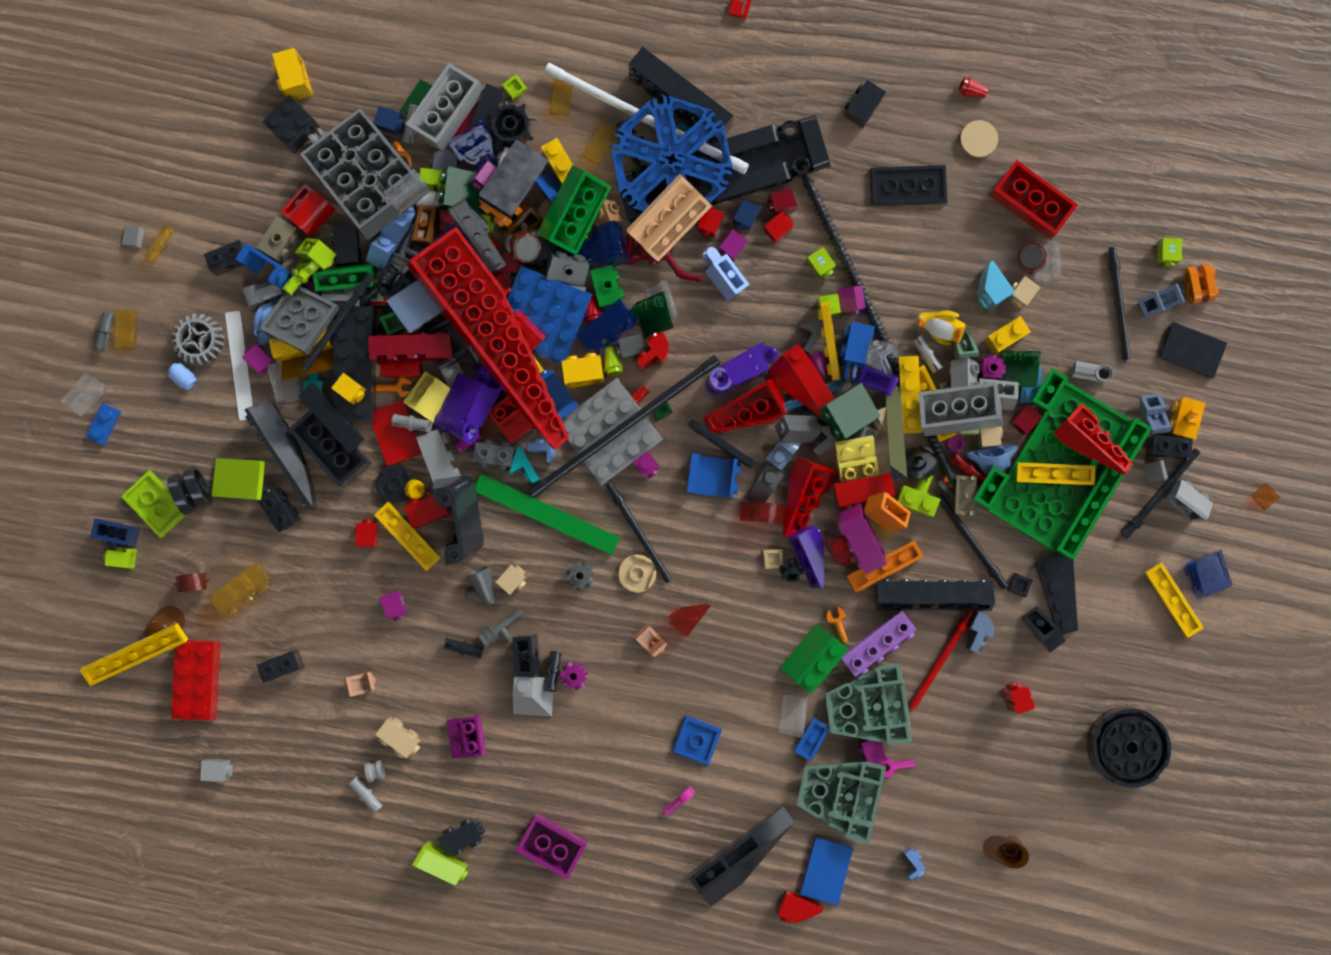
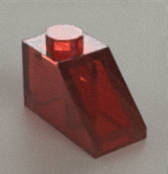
[669,604,711,637]

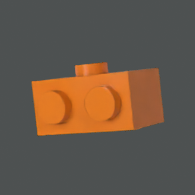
[864,492,911,533]

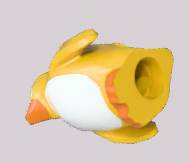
[916,310,967,346]

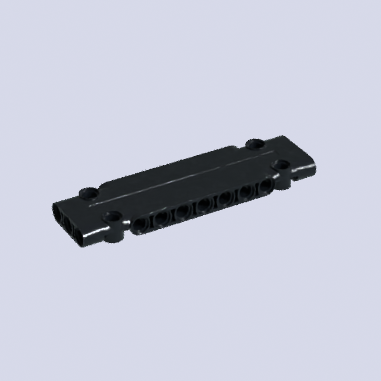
[615,115,831,226]

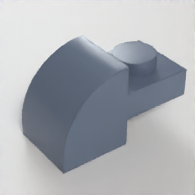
[1138,284,1185,318]
[1140,393,1172,435]
[765,441,802,471]
[967,611,994,653]

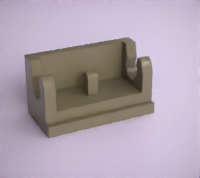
[955,475,977,516]

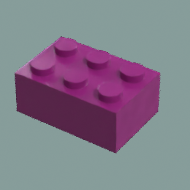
[838,503,887,574]
[516,813,588,880]

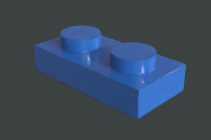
[86,403,122,446]
[794,718,830,761]

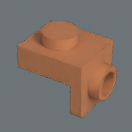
[634,623,667,658]
[344,672,376,697]

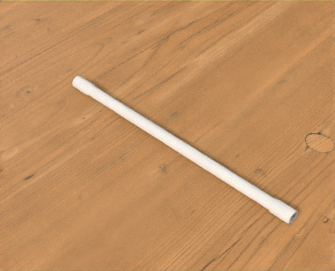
[544,63,749,174]

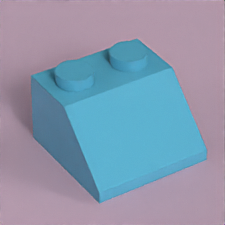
[977,260,1014,312]

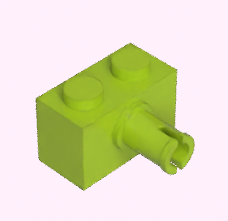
[896,476,940,518]

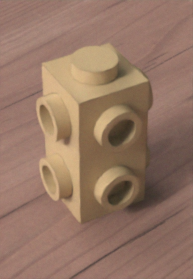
[375,717,421,758]

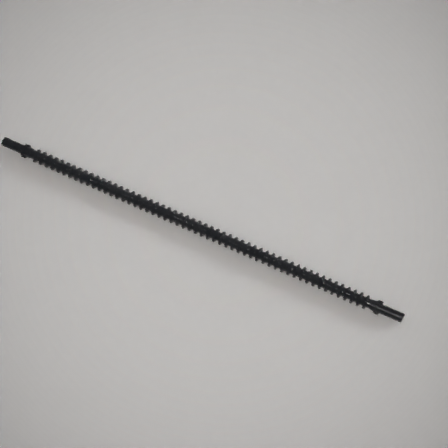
[796,164,957,490]

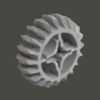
[171,314,225,365]

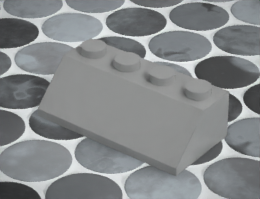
[406,63,484,151]
[919,382,1003,436]

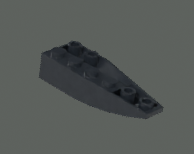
[245,400,317,510]
[688,806,795,906]

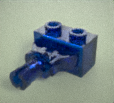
[449,120,496,170]
[567,220,630,267]

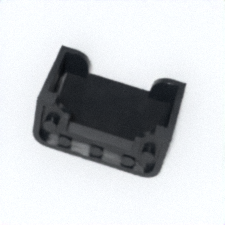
[433,475,484,565]

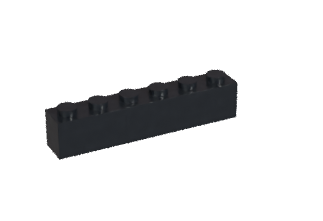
[875,579,995,611]

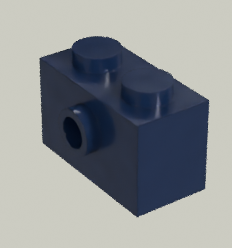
[90,518,140,547]

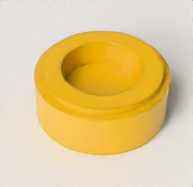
[405,479,425,499]

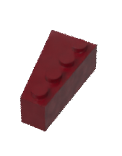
[368,331,454,365]

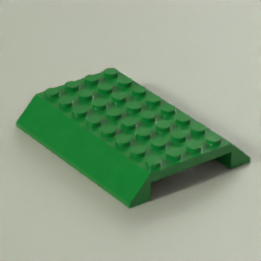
[973,368,1152,560]

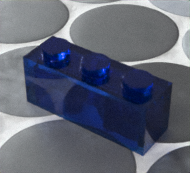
[576,298,638,355]

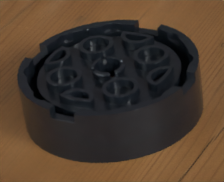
[1087,707,1171,788]

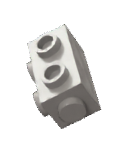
[950,357,979,388]

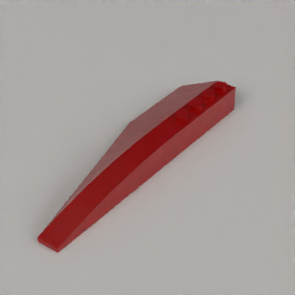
[406,227,569,450]

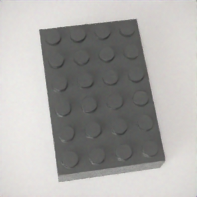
[300,108,429,240]

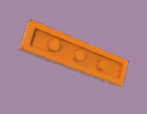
[846,540,923,593]

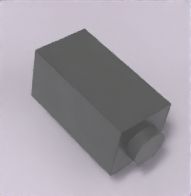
[775,415,822,443]

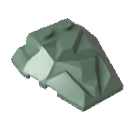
[825,664,912,745]
[797,761,886,844]

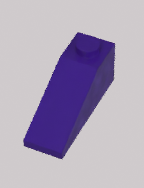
[789,525,824,588]

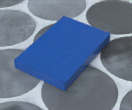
[800,836,853,905]

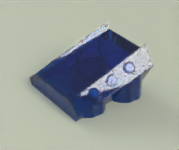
[1184,550,1233,600]

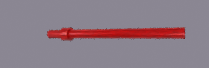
[908,611,976,710]

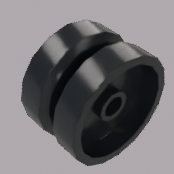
[167,466,213,515]

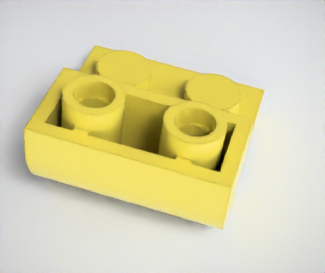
[403,371,450,423]
[835,435,878,482]

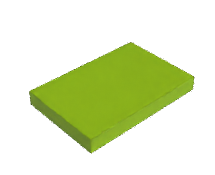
[212,458,265,500]
[121,470,186,538]

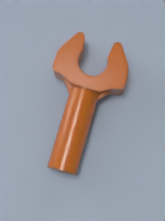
[376,378,412,398]
[826,607,848,643]

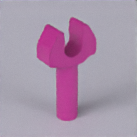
[878,757,915,777]
[663,786,695,816]

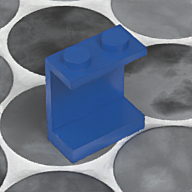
[235,243,292,292]
[540,369,579,420]
[687,453,741,498]

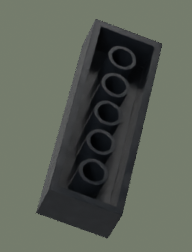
[628,46,734,143]
[333,306,377,424]

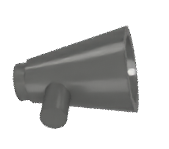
[466,565,496,605]

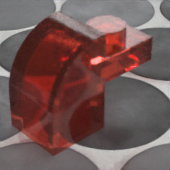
[740,502,786,525]

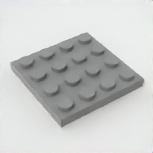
[562,378,663,486]

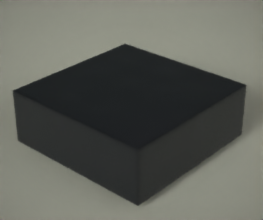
[1007,573,1033,598]

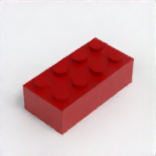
[989,160,1078,240]
[171,640,221,720]

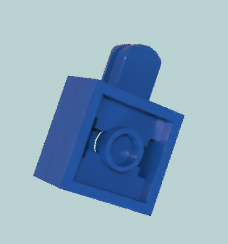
[838,322,875,384]

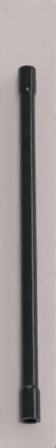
[528,354,721,498]

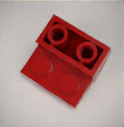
[280,184,336,238]
[636,332,669,372]
[489,397,534,444]

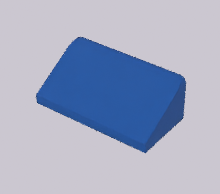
[535,172,561,205]

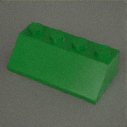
[537,165,612,255]

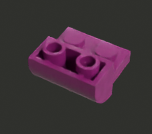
[446,715,487,759]

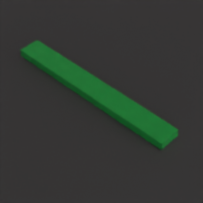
[475,474,620,555]

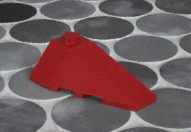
[767,344,834,417]
[704,379,788,433]
[1053,403,1133,475]
[782,457,838,537]

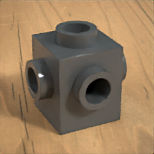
[566,562,595,591]

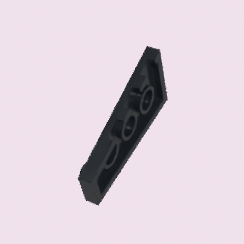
[1034,555,1078,635]

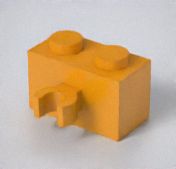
[1167,397,1206,441]

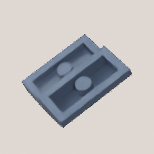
[387,280,441,333]

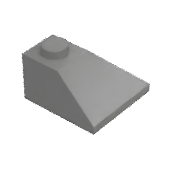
[513,676,554,717]

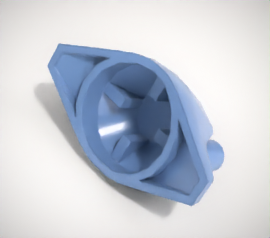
[253,298,280,346]
[967,445,1017,475]

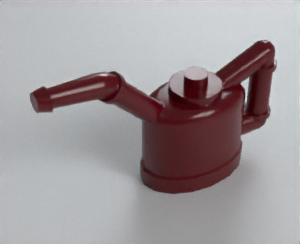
[623,233,702,282]

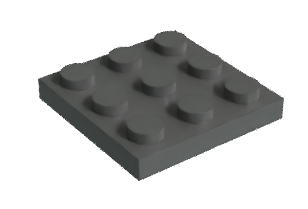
[260,286,340,355]

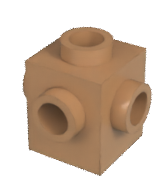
[594,198,623,229]

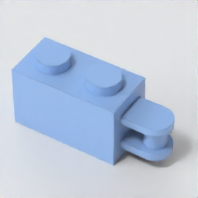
[702,247,749,302]

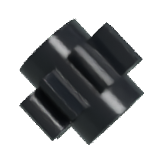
[779,558,804,582]

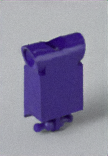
[705,342,778,396]
[434,364,502,444]

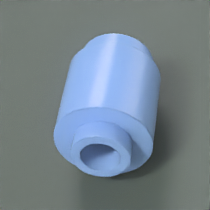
[168,363,197,391]

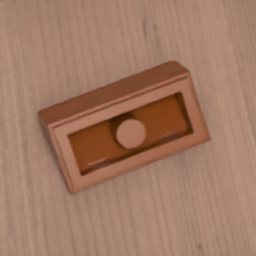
[411,206,440,246]

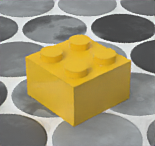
[271,48,313,101]
[562,353,605,389]

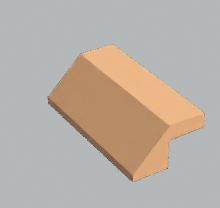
[626,174,712,261]

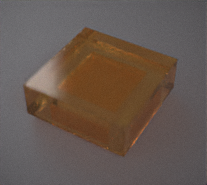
[1251,483,1280,510]

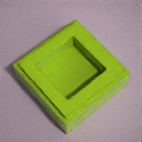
[501,74,528,101]

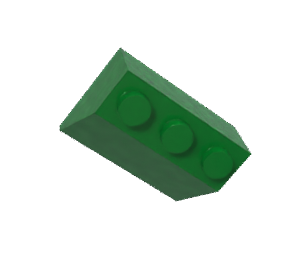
[780,624,849,694]

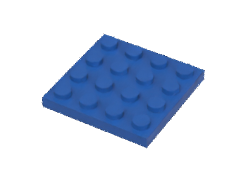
[508,266,593,365]

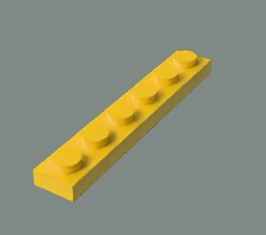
[80,623,188,686]

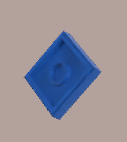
[672,715,722,766]

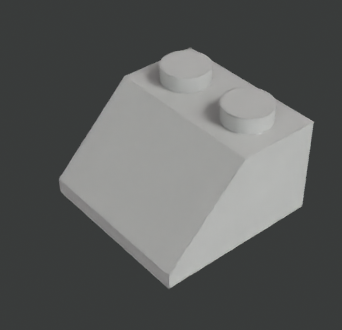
[1162,479,1213,522]

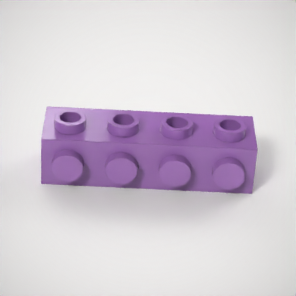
[841,610,917,677]

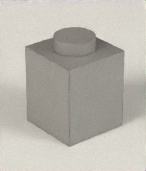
[200,759,233,782]

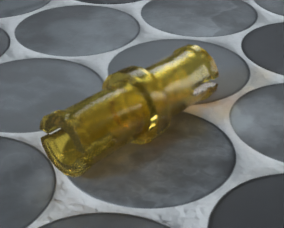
[144,224,175,262]

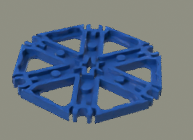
[611,96,733,211]

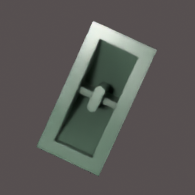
[952,330,979,360]

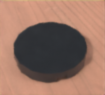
[905,445,938,481]
[376,465,414,503]

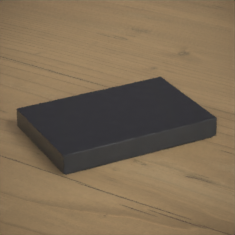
[1159,322,1227,379]

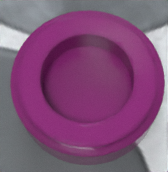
[945,434,966,454]

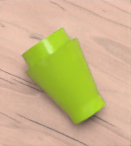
[604,347,623,376]

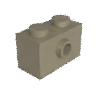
[256,216,300,263]

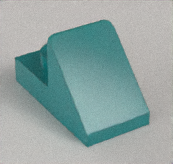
[509,446,540,484]

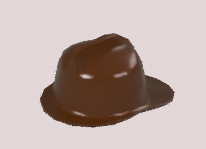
[145,606,185,638]
[983,835,1029,869]

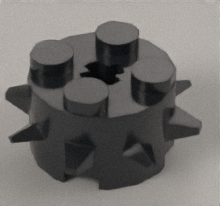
[485,101,537,149]

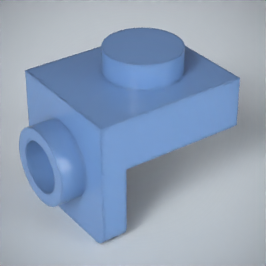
[527,440,555,464]
[903,847,926,880]

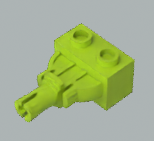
[282,238,336,296]

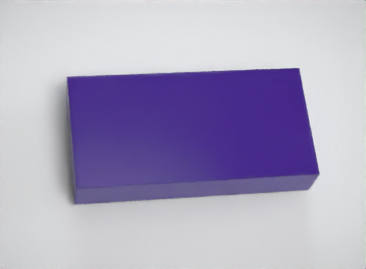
[857,367,899,396]

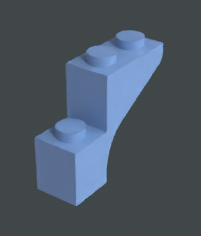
[366,206,418,270]

